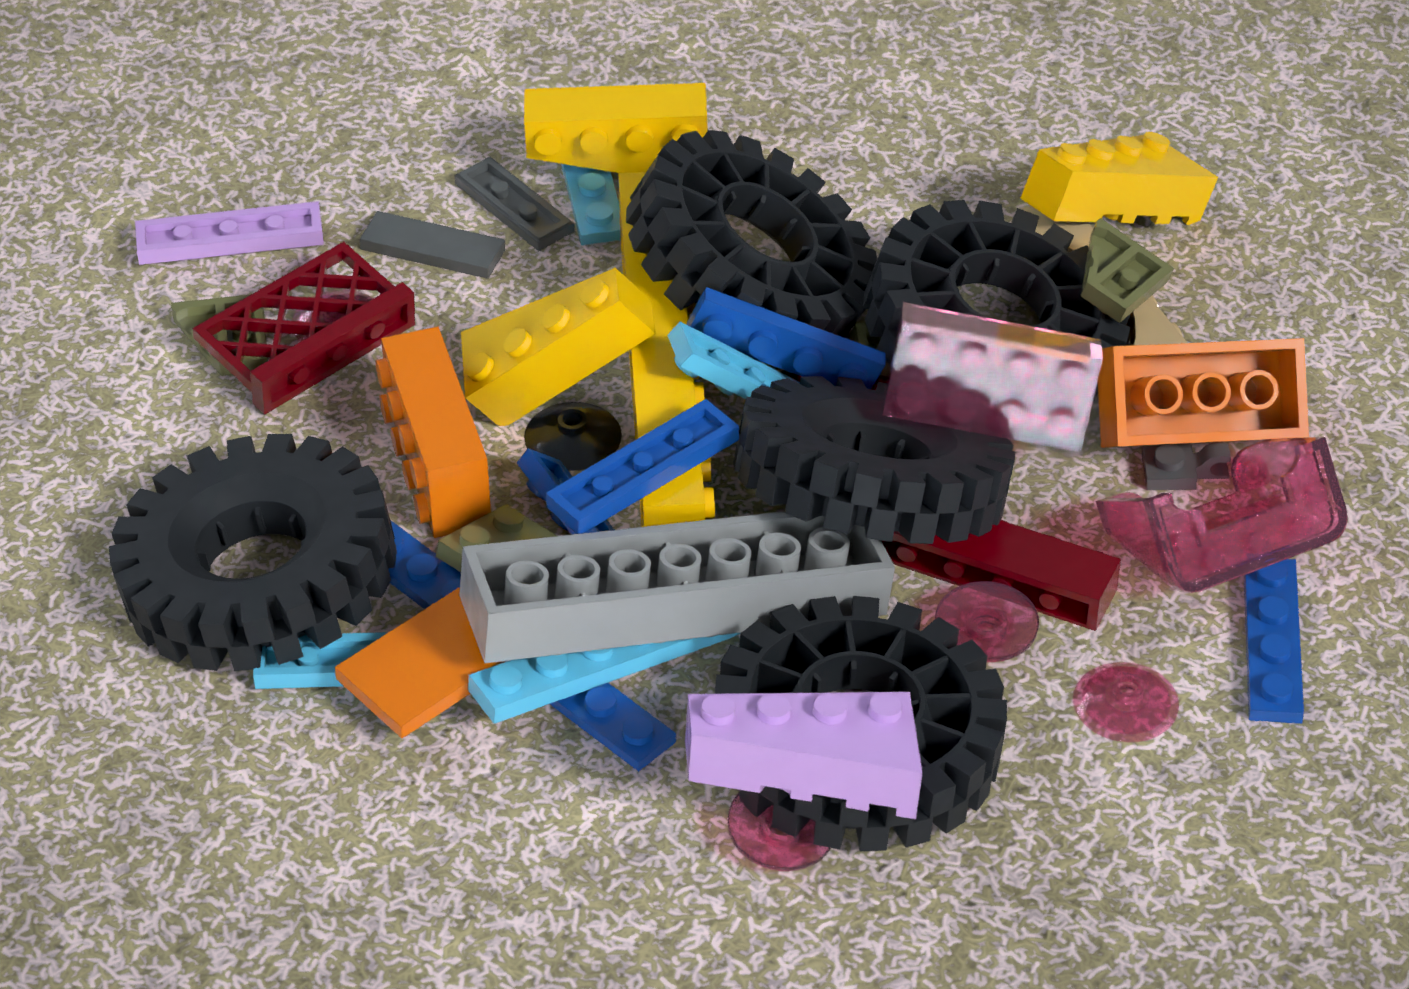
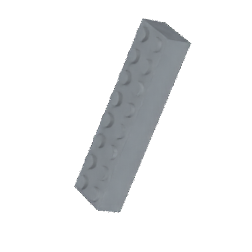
[459,511,895,663]

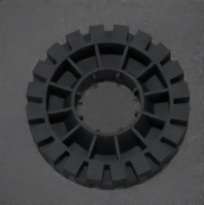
[626,130,878,338]
[863,200,1130,426]
[733,376,1016,544]
[109,434,397,671]
[715,596,1007,851]

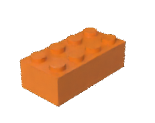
[375,326,491,538]
[1096,338,1309,448]

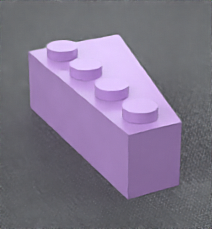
[685,692,922,819]

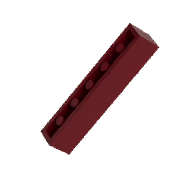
[881,520,1121,631]

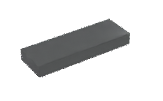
[454,157,575,251]
[359,211,505,279]

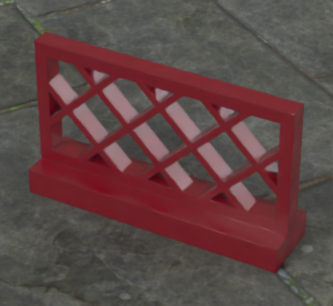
[192,241,415,415]

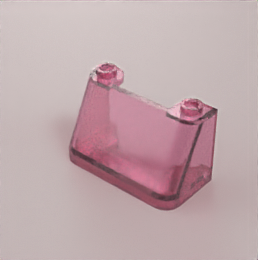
[1095,437,1348,593]

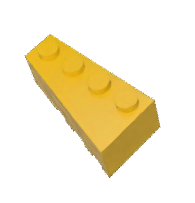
[524,83,708,173]
[1020,132,1218,225]
[461,268,656,426]

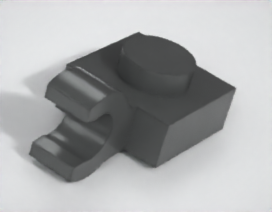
[1141,442,1231,490]

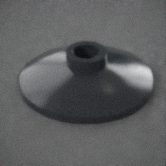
[524,402,622,471]

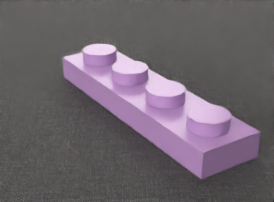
[135,201,324,265]

